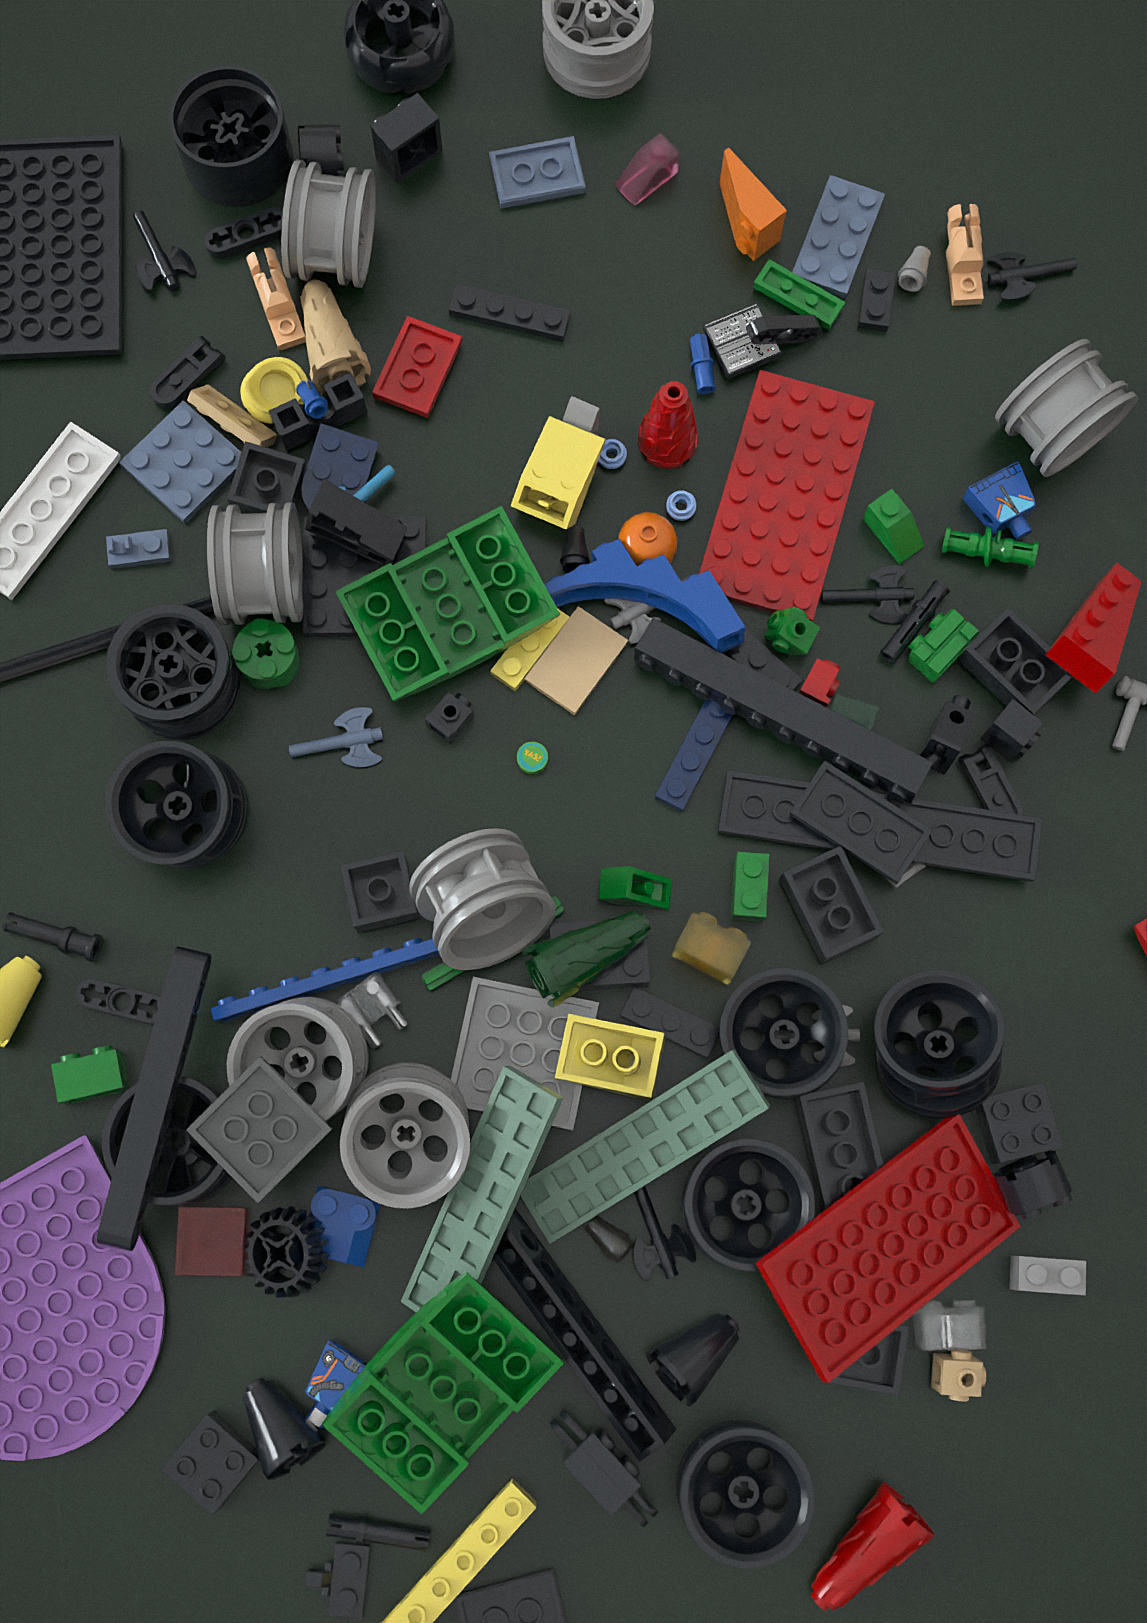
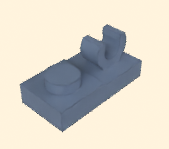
[106,529,171,569]

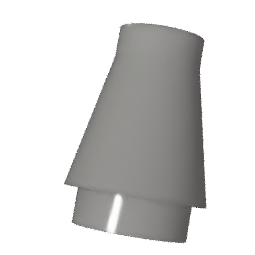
[898,246,931,292]

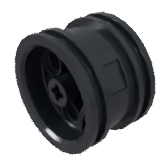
[106,604,241,741]

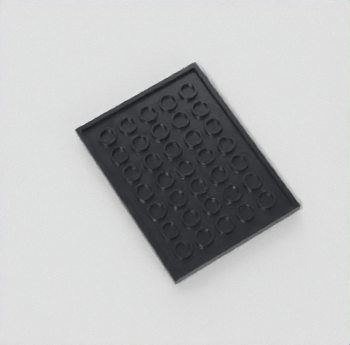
[0,135,122,360]

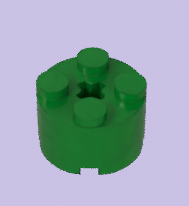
[232,618,300,690]

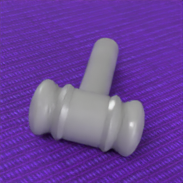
[1112,675,1147,751]

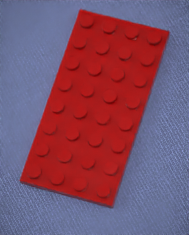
[699,370,875,622]
[755,1114,1021,1383]

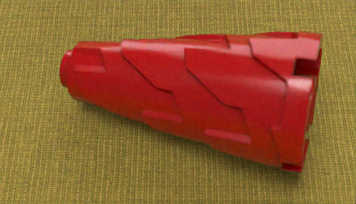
[638,381,698,469]
[811,1482,934,1611]

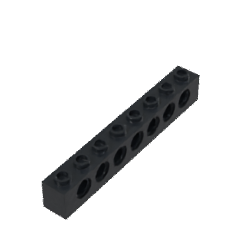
[492,1209,677,1462]

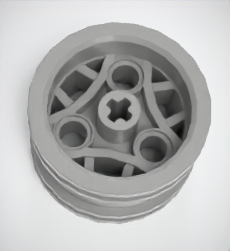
[542,0,654,99]

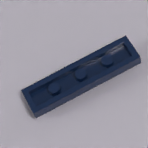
[655,699,733,812]

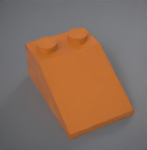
[720,148,787,261]

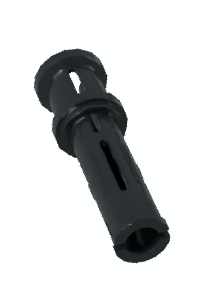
[3,912,103,962]

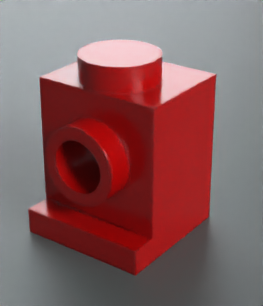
[799,658,840,708]

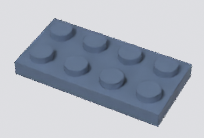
[792,175,885,299]

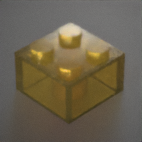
[672,912,751,985]

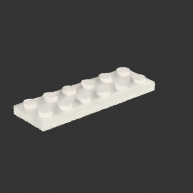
[0,422,122,600]

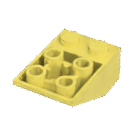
[511,416,606,529]

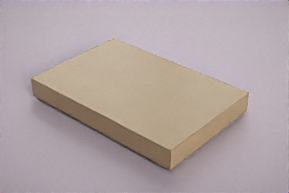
[524,606,628,716]

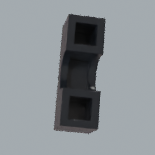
[268,372,367,451]

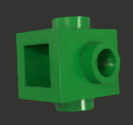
[763,607,820,656]

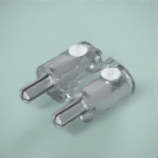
[334,971,407,1049]

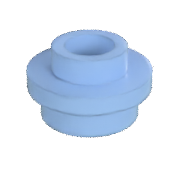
[598,439,627,469]
[666,491,696,521]

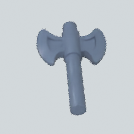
[289,707,383,767]

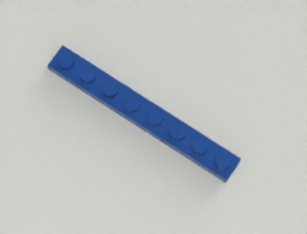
[210,938,440,1024]

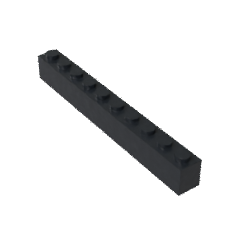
[634,618,933,805]

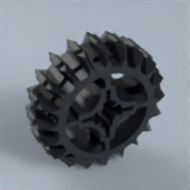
[241,1206,330,1298]

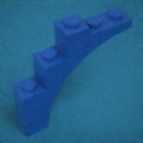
[544,539,745,653]

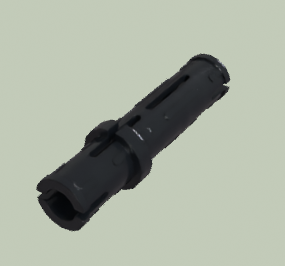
[880,580,950,663]
[326,1513,431,1552]

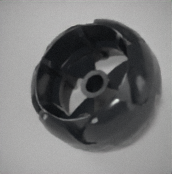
[344,0,455,94]

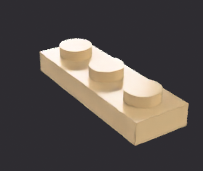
[187,384,278,447]

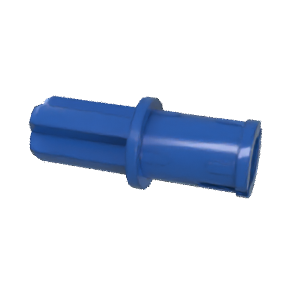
[690,333,716,394]

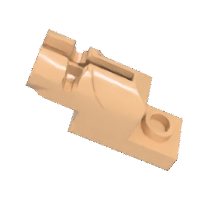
[946,204,984,306]
[247,248,306,351]

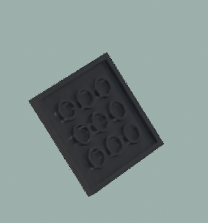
[302,516,427,637]

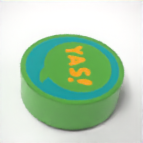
[517,742,548,774]

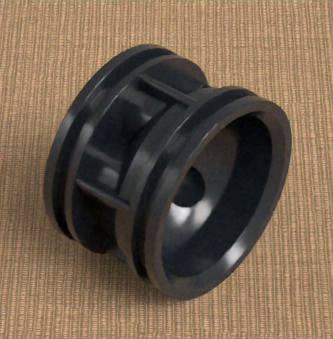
[105,741,247,868]
[720,968,848,1099]
[874,970,1005,1118]
[681,1139,815,1271]
[676,1420,815,1569]

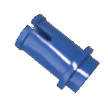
[296,380,328,419]

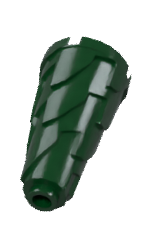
[522,911,651,1008]

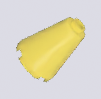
[0,956,42,1048]

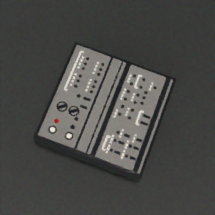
[703,303,782,379]

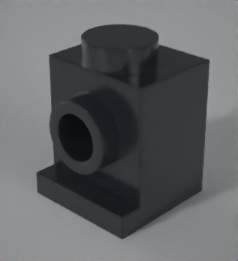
[424,692,474,745]

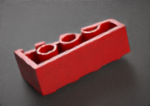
[1045,563,1142,694]

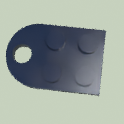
[301,424,379,511]

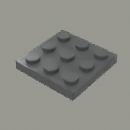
[186,1056,333,1203]

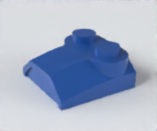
[309,1186,382,1267]

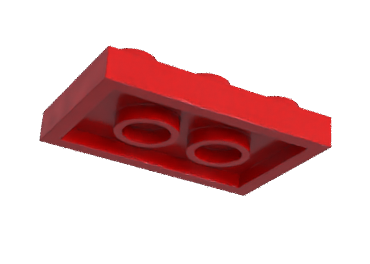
[372,316,463,418]

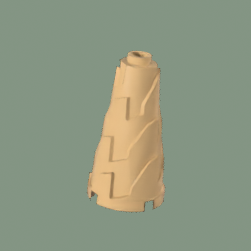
[300,280,371,393]

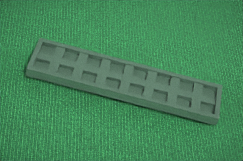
[520,1049,771,1244]
[401,1065,564,1312]

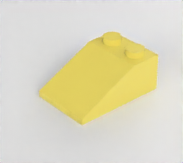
[555,1014,666,1101]

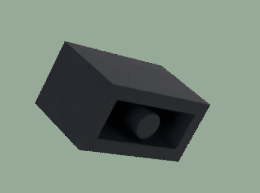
[980,699,1043,762]

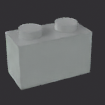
[1009,1256,1086,1296]

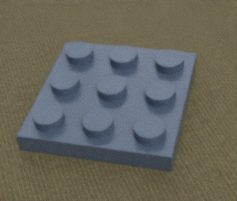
[119,401,242,524]

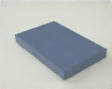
[489,136,586,209]

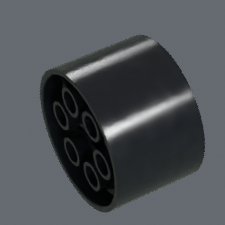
[169,65,293,207]

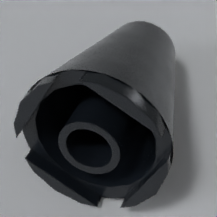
[646,1313,740,1407]
[243,1378,326,1481]

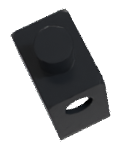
[919,695,975,775]

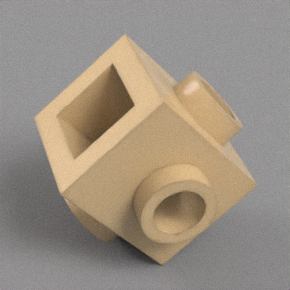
[931,1349,986,1401]

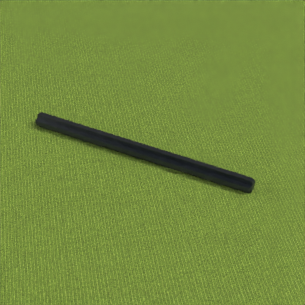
[0,596,215,682]

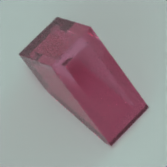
[615,133,680,206]

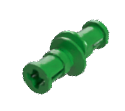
[941,526,1039,569]

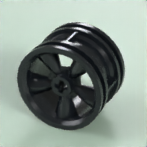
[102,1076,233,1206]

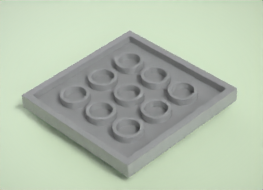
[451,977,599,1131]

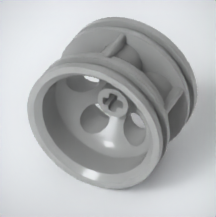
[409,828,556,970]
[227,997,369,1121]
[340,1062,470,1208]

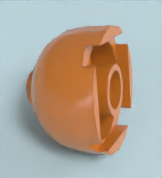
[618,512,678,566]

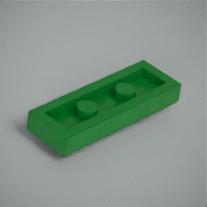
[753,259,845,331]

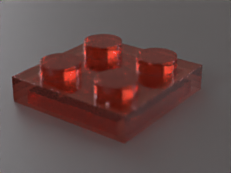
[175,1207,247,1276]

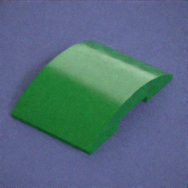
[335,506,560,702]
[322,1271,564,1514]

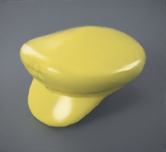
[240,357,309,424]

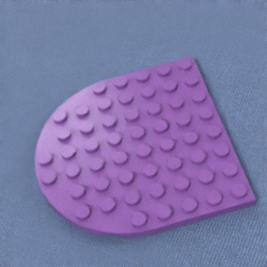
[0,1134,165,1461]

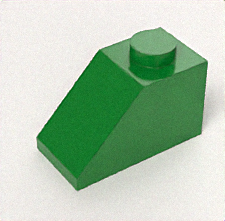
[863,489,925,565]
[598,866,672,910]

